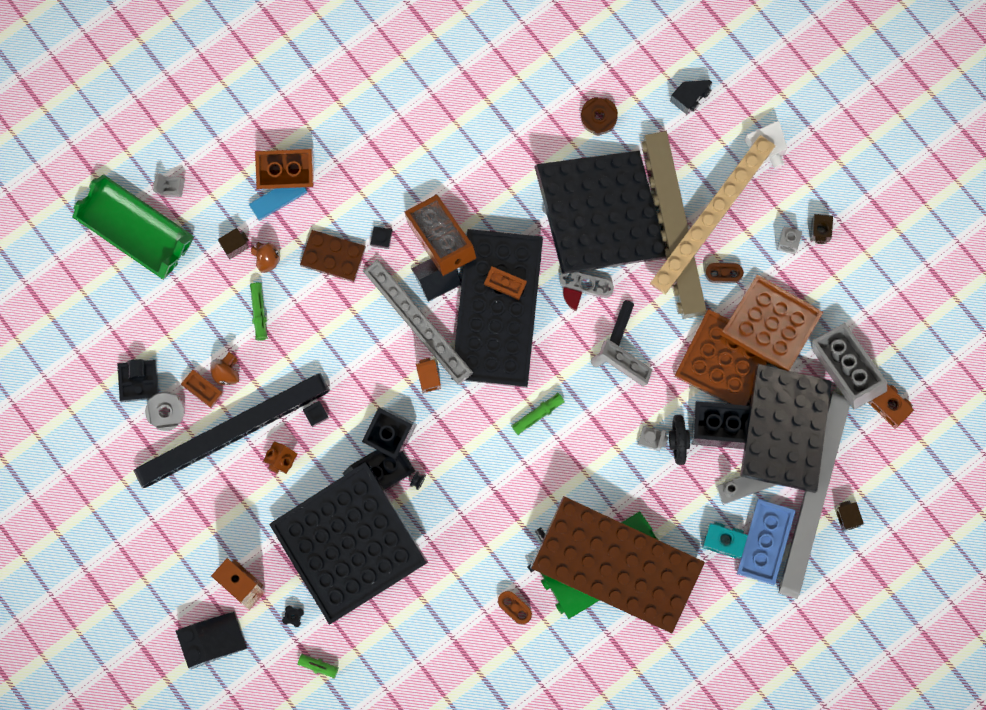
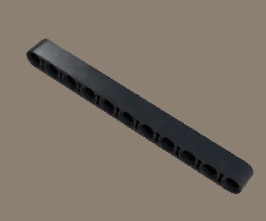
[133,373,330,488]

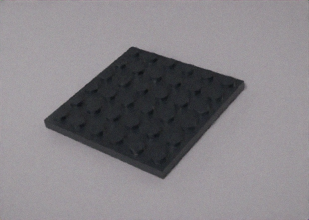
[534,150,666,274]
[269,462,429,625]

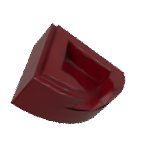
[563,287,582,312]

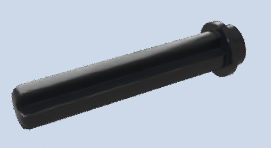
[609,300,634,346]

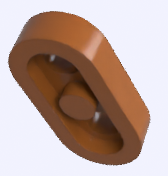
[498,591,532,625]

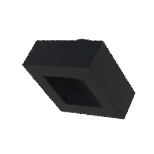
[370,226,393,249]
[303,401,329,427]

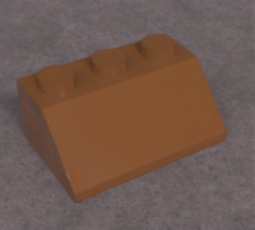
[255,149,314,189]

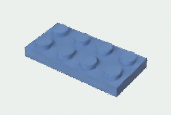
[736,499,796,586]

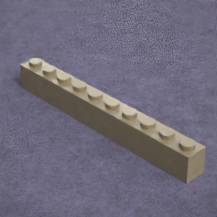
[641,131,706,319]

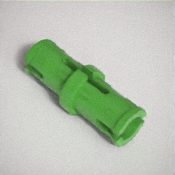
[297,654,339,679]

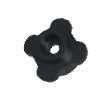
[282,605,304,627]

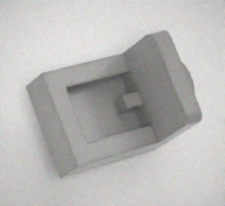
[153,173,185,197]

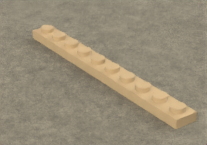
[650,135,776,295]

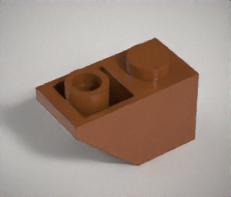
[416,358,441,393]

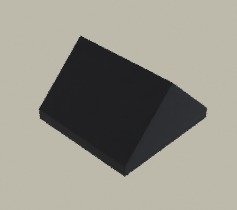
[411,259,461,302]

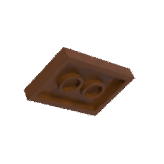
[300,230,366,283]

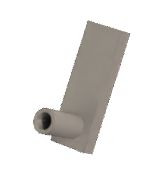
[591,339,653,387]
[716,477,777,505]

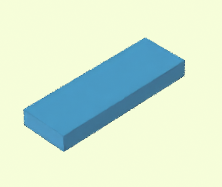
[249,187,307,221]

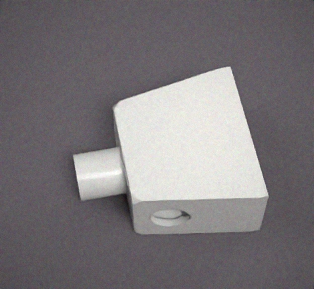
[744,121,787,169]

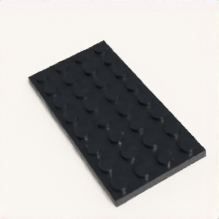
[451,229,543,388]

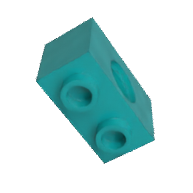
[702,522,748,560]

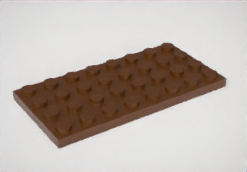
[530,496,705,634]

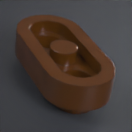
[705,263,744,283]

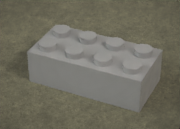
[812,323,887,410]

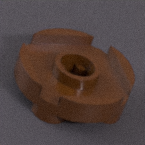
[580,97,618,136]

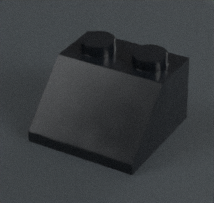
[362,407,417,459]

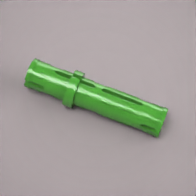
[250,282,268,341]
[511,392,565,435]

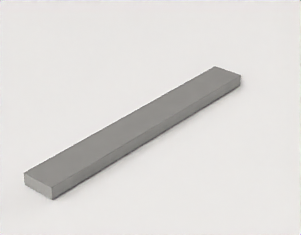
[363,259,473,385]

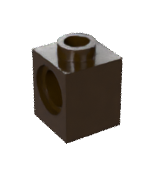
[810,214,833,244]
[835,500,864,532]

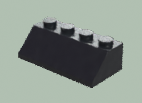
[691,401,750,449]

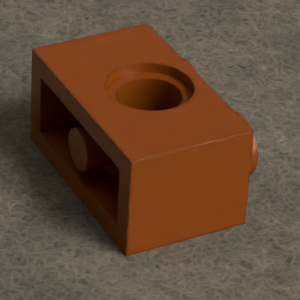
[867,384,914,429]

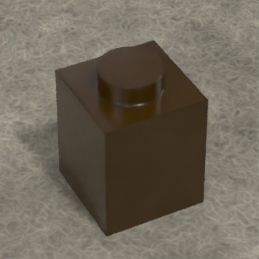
[217,228,249,260]

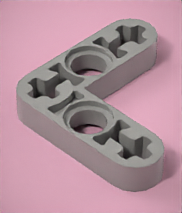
[560,272,614,298]

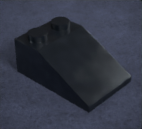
[342,450,416,492]
[175,612,247,670]

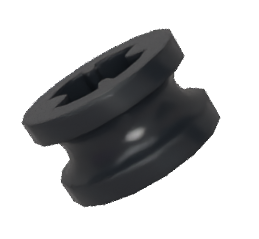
[409,471,426,490]

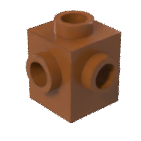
[263,441,298,474]

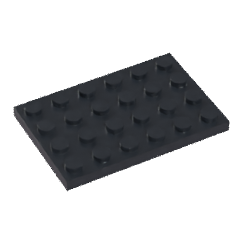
[740,364,832,493]

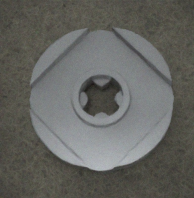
[145,391,185,431]

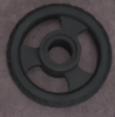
[669,415,690,465]

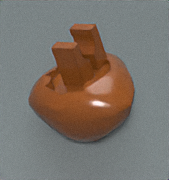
[250,242,280,273]
[210,352,239,385]

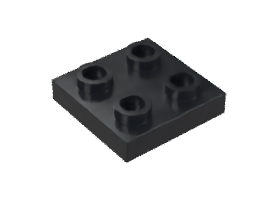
[117,359,159,402]

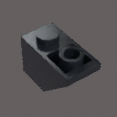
[670,80,712,115]

